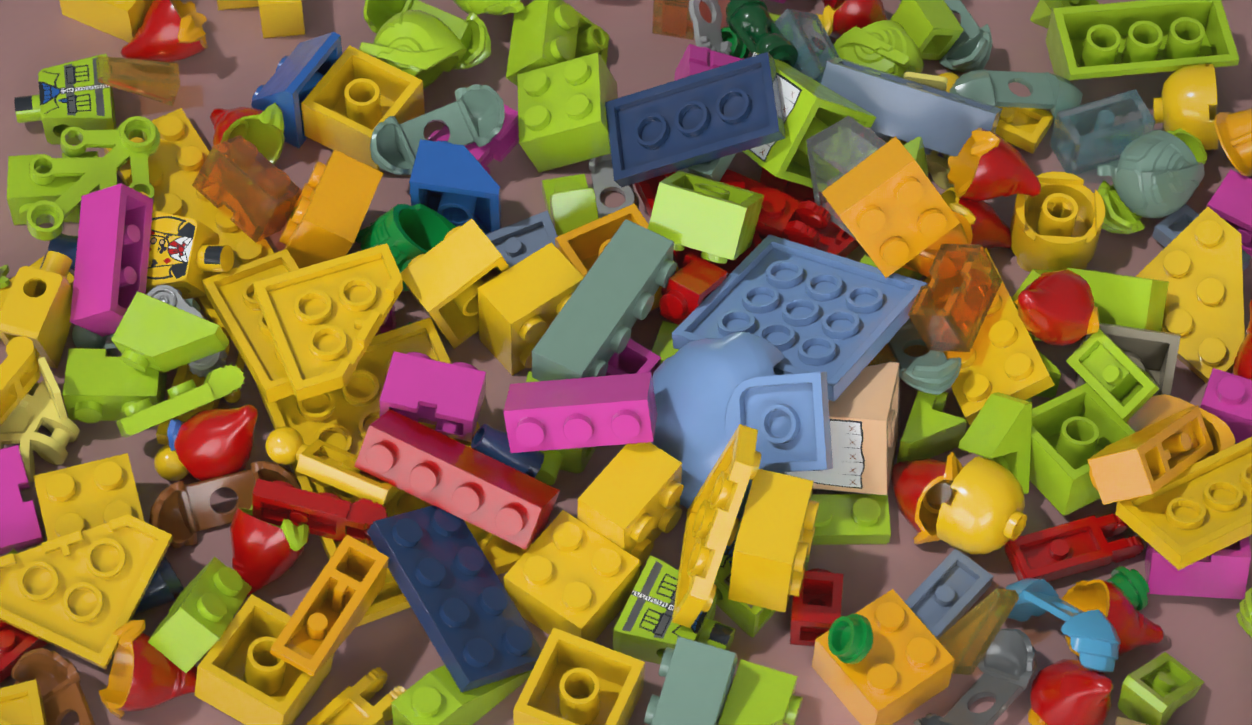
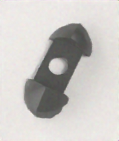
[913,629,1037,725]

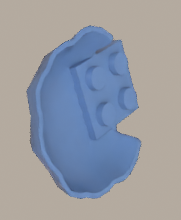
[650,332,833,519]

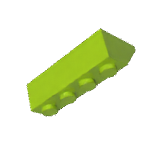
[1045,0,1240,80]

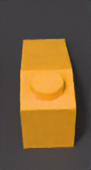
[1087,405,1213,505]
[270,534,389,677]

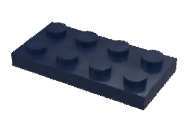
[605,52,786,187]
[367,505,542,693]

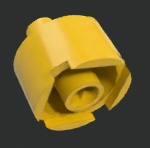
[1010,172,1105,272]

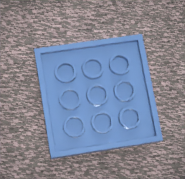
[672,235,928,402]

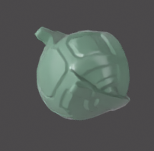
[1097,130,1205,218]

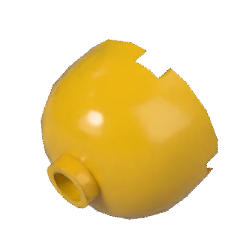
[1153,64,1219,150]
[936,456,1027,554]

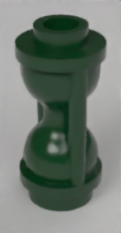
[726,0,798,67]

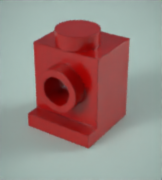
[659,252,728,325]
[790,568,844,646]

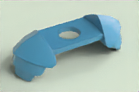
[993,578,1121,672]

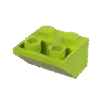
[506,0,610,86]

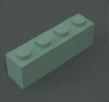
[532,219,677,381]

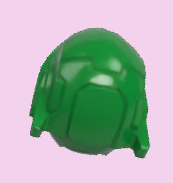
[355,203,455,291]

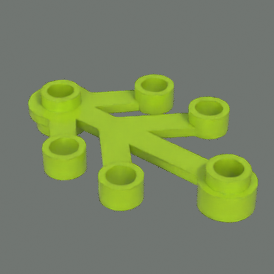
[27,116,160,241]

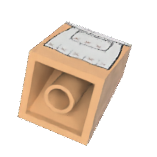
[782,362,899,495]

